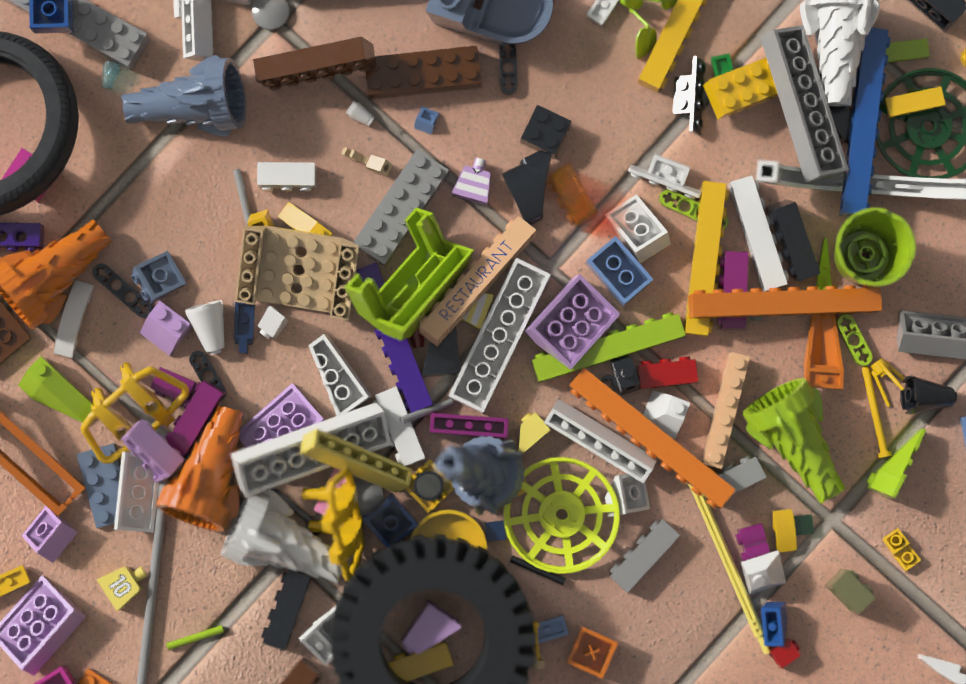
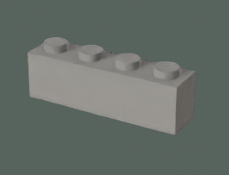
[609,519,680,593]

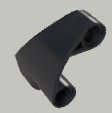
[501,150,552,225]

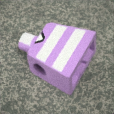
[452,158,491,206]

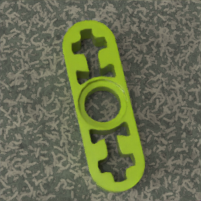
[836,314,873,366]

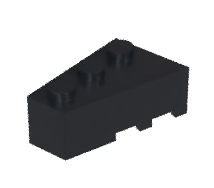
[421,326,460,377]

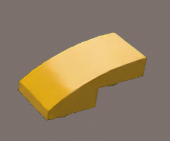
[773,509,797,553]
[882,528,921,572]

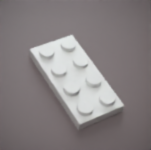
[114,452,159,533]

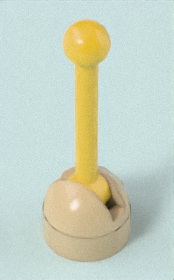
[531,621,546,669]

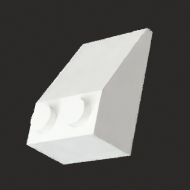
[605,194,671,264]

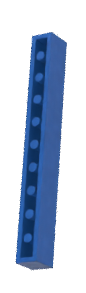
[839,27,891,217]

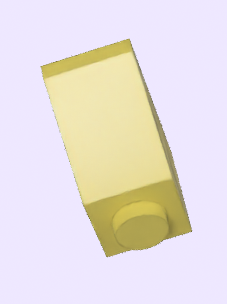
[518,412,550,454]

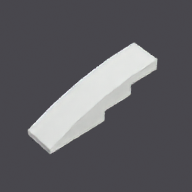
[918,654,966,684]

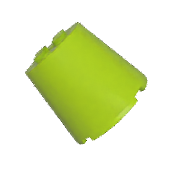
[834,208,915,286]

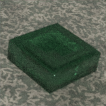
[794,514,814,536]

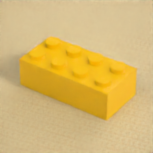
[703,57,778,120]

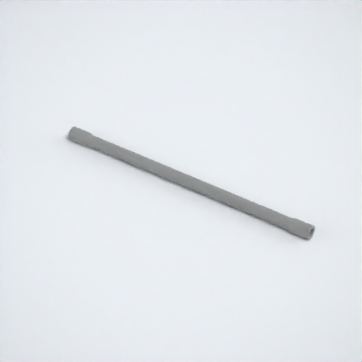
[137,479,171,684]

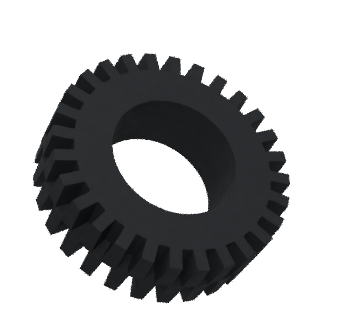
[331,534,536,684]

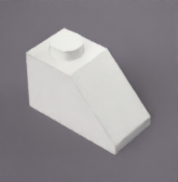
[258,306,289,339]

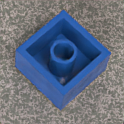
[29,0,73,34]

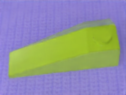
[18,356,94,423]
[867,428,926,499]

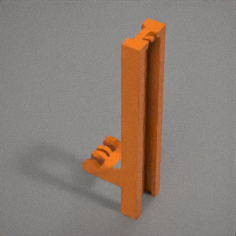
[0,409,85,516]

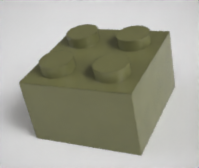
[825,569,876,614]

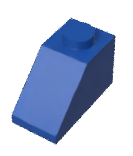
[761,602,787,646]

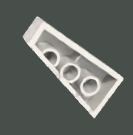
[308,334,372,416]

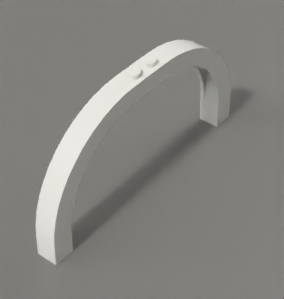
[756,160,966,200]

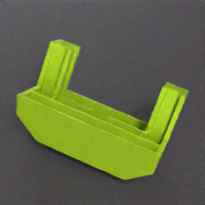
[345,207,474,341]

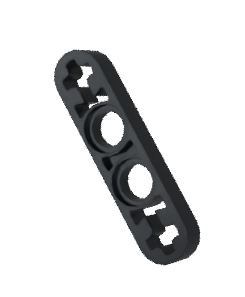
[92,263,154,319]

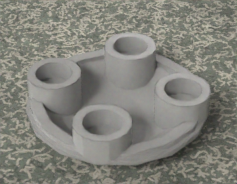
[252,0,290,31]
[354,478,383,515]

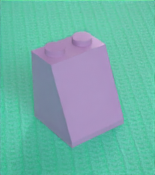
[402,600,461,654]

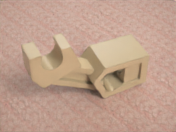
[341,147,393,176]

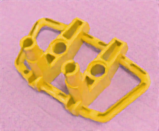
[81,362,189,464]
[301,468,365,582]

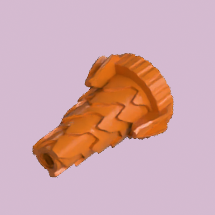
[0,219,111,330]
[156,405,243,532]

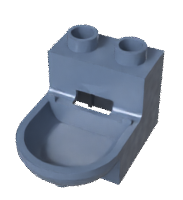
[426,0,553,47]

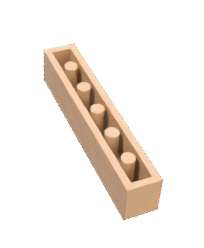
[701,352,750,470]

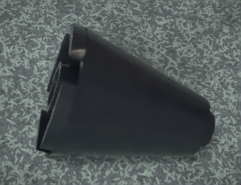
[900,376,957,414]

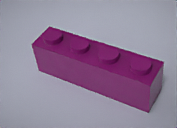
[717,251,749,331]
[165,380,226,459]
[430,413,508,439]

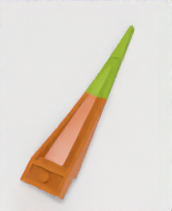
[803,237,844,390]

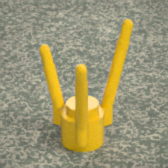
[870,357,905,407]

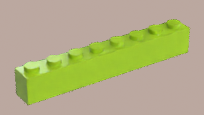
[532,312,686,383]

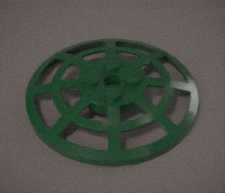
[876,68,966,179]

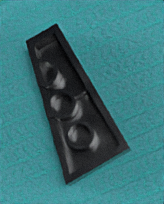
[765,199,820,282]

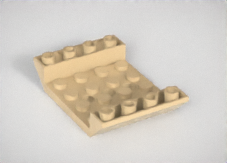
[235,226,359,320]

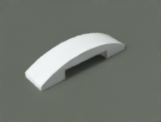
[54,280,95,358]

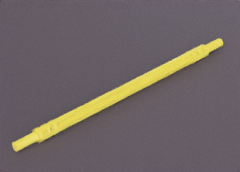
[688,484,771,655]

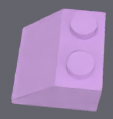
[140,301,192,356]
[22,506,78,563]

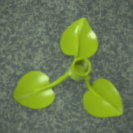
[620,0,677,59]

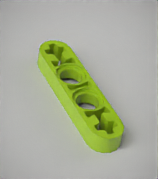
[659,190,729,230]

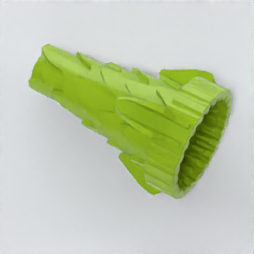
[743,378,845,503]

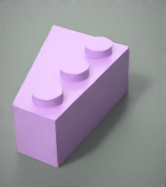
[121,419,184,483]

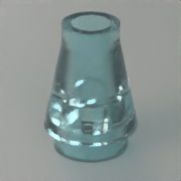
[101,61,121,90]

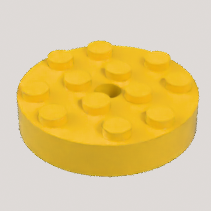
[410,510,487,550]

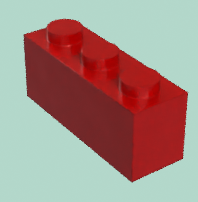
[637,356,698,390]

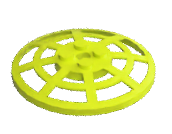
[503,457,620,573]

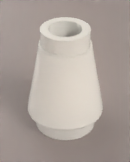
[346,101,375,126]

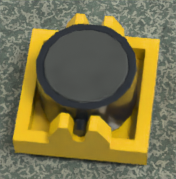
[405,459,455,513]

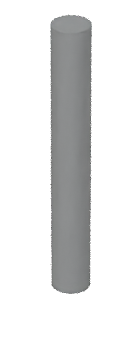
[233,169,251,226]
[400,399,454,424]

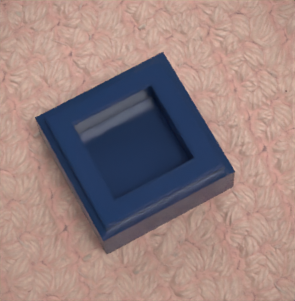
[485,520,506,542]

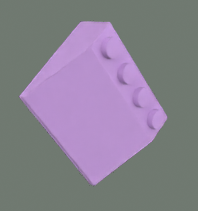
[524,274,620,369]
[239,383,325,448]
[0,575,86,676]

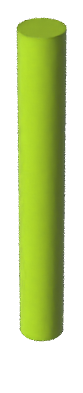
[166,625,224,650]

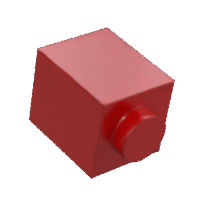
[769,638,801,669]

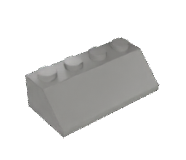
[897,310,966,360]

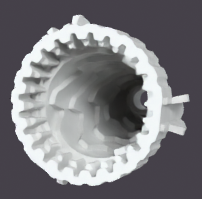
[800,0,880,107]
[221,490,348,583]

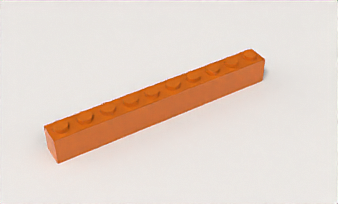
[688,285,882,319]
[569,368,736,509]

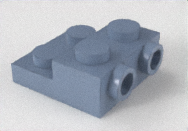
[131,251,186,304]

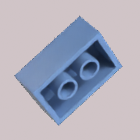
[586,236,653,306]

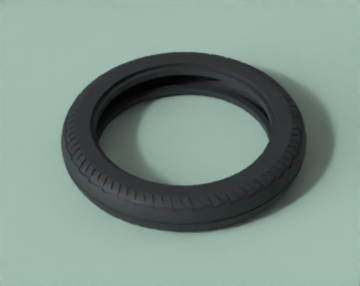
[0,31,79,216]

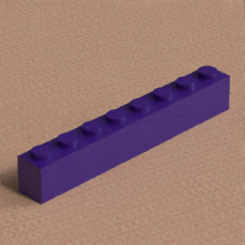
[356,262,433,413]

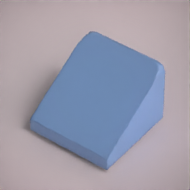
[414,106,440,134]

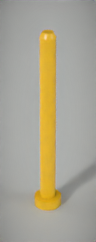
[862,366,892,458]

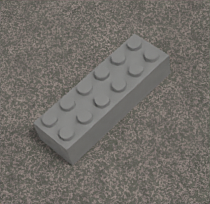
[353,149,449,267]

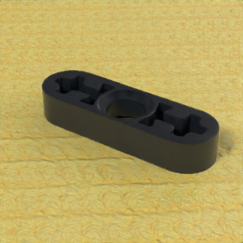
[499,44,517,95]
[189,351,227,401]

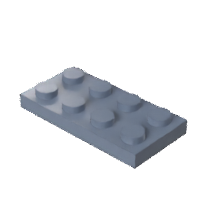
[76,443,121,528]

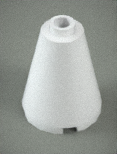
[185,300,225,355]

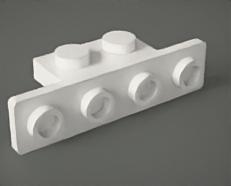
[628,154,701,199]

